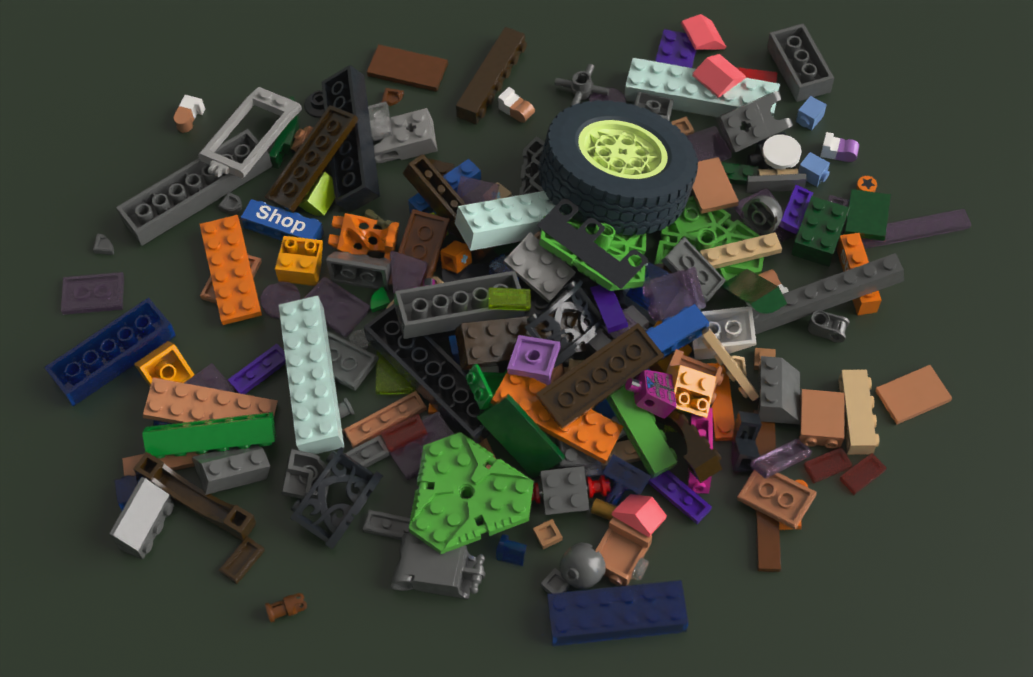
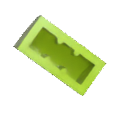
[299,172,335,216]

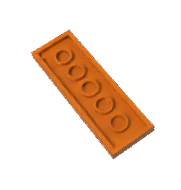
[200,215,262,325]
[490,371,624,464]

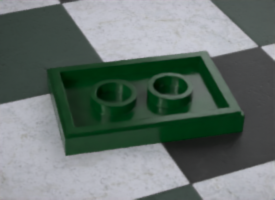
[845,189,891,241]

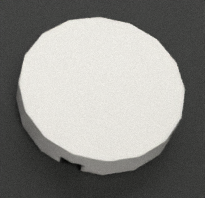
[762,135,802,170]

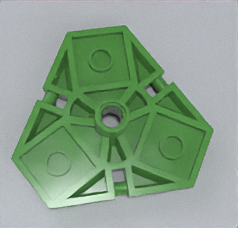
[655,196,764,294]
[539,214,646,291]
[409,432,534,554]

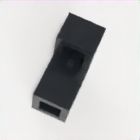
[731,411,762,473]

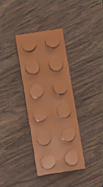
[143,378,277,424]

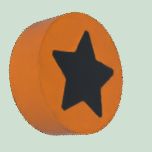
[856,176,877,192]

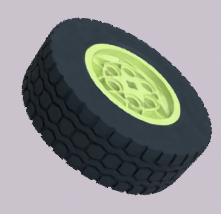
[539,100,698,235]

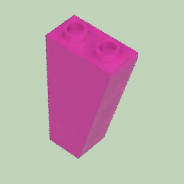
[688,408,713,494]

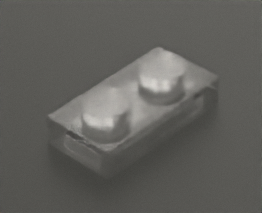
[368,102,392,141]

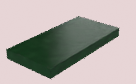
[477,394,565,479]

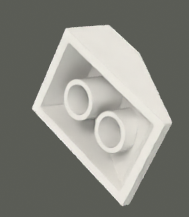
[693,306,756,360]

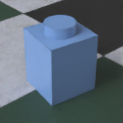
[796,96,826,131]
[798,152,830,187]

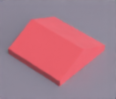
[681,14,726,50]
[692,54,746,98]
[611,494,667,537]

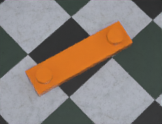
[707,363,735,441]

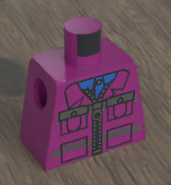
[625,370,677,419]

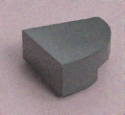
[93,234,114,255]

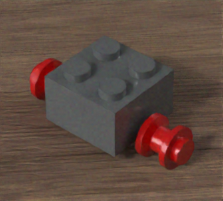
[532,466,610,515]

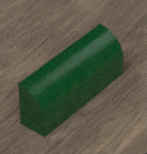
[721,269,787,314]

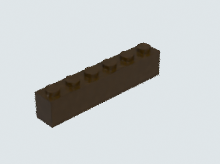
[456,27,527,125]
[403,154,498,263]

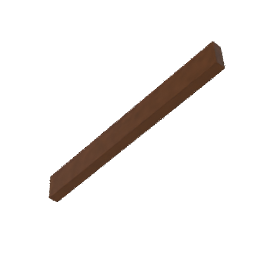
[753,410,781,572]

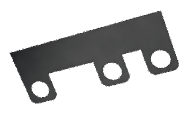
[537,199,648,289]

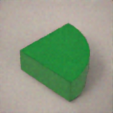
[370,287,390,313]

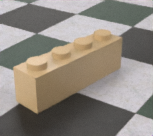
[838,370,879,455]

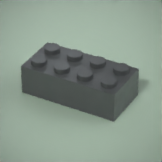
[767,23,834,102]

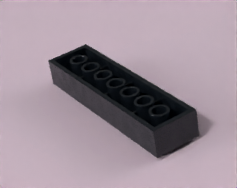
[321,65,380,213]
[364,304,491,444]

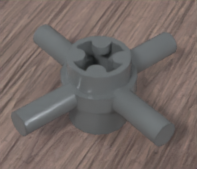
[555,64,610,107]

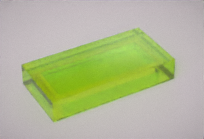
[488,288,531,311]

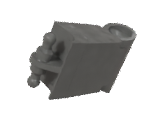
[390,534,485,599]

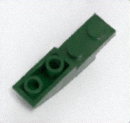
[268,96,300,169]

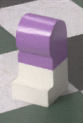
[820,132,859,162]

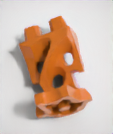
[328,213,399,261]

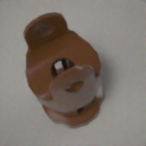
[265,593,307,623]

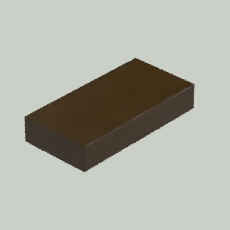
[219,536,265,584]

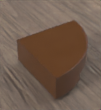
[381,88,404,107]

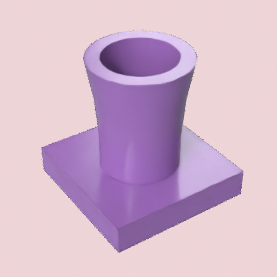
[507,335,560,386]

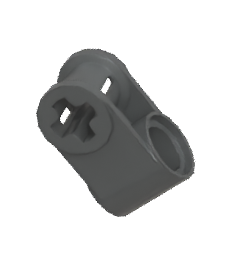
[807,310,850,343]

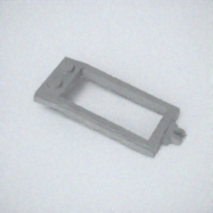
[198,87,302,179]

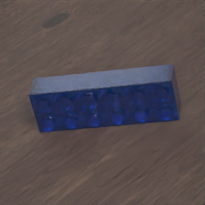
[44,297,176,406]
[547,580,689,646]

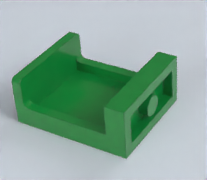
[466,364,507,410]

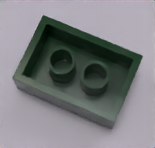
[791,196,850,267]

